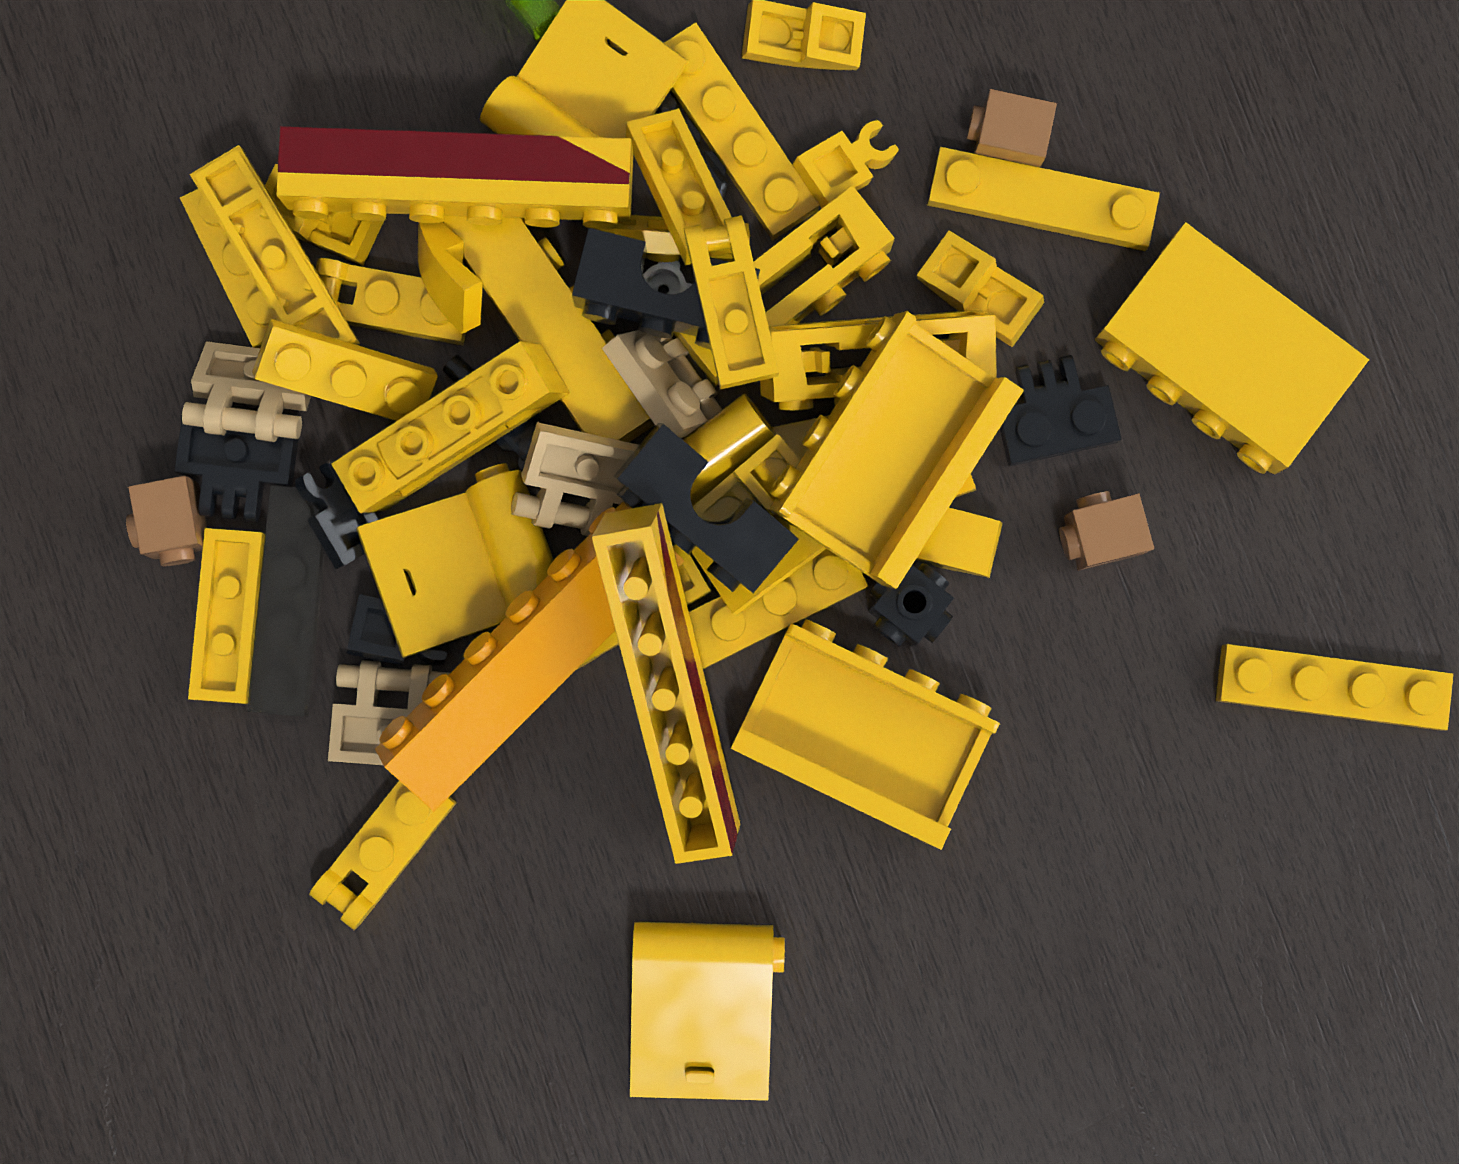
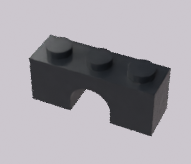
[572,228,760,350]
[613,423,799,593]

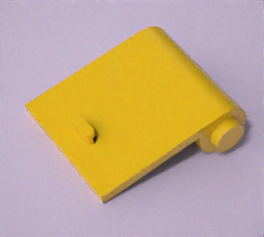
[480,0,689,138]
[683,393,827,615]
[357,463,554,658]
[630,922,785,1101]

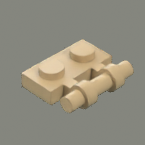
[602,330,722,438]
[182,342,311,442]
[511,422,639,536]
[328,660,451,765]

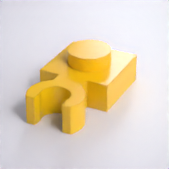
[793,120,899,209]

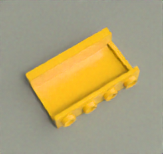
[1095,222,1370,474]
[769,311,1024,589]
[730,619,1000,850]

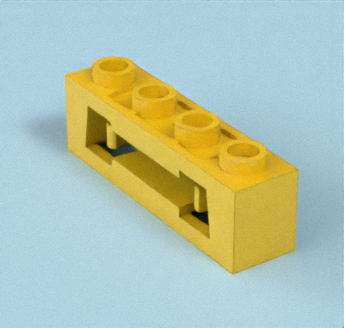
[674,185,895,387]
[760,310,997,410]
[331,341,570,513]

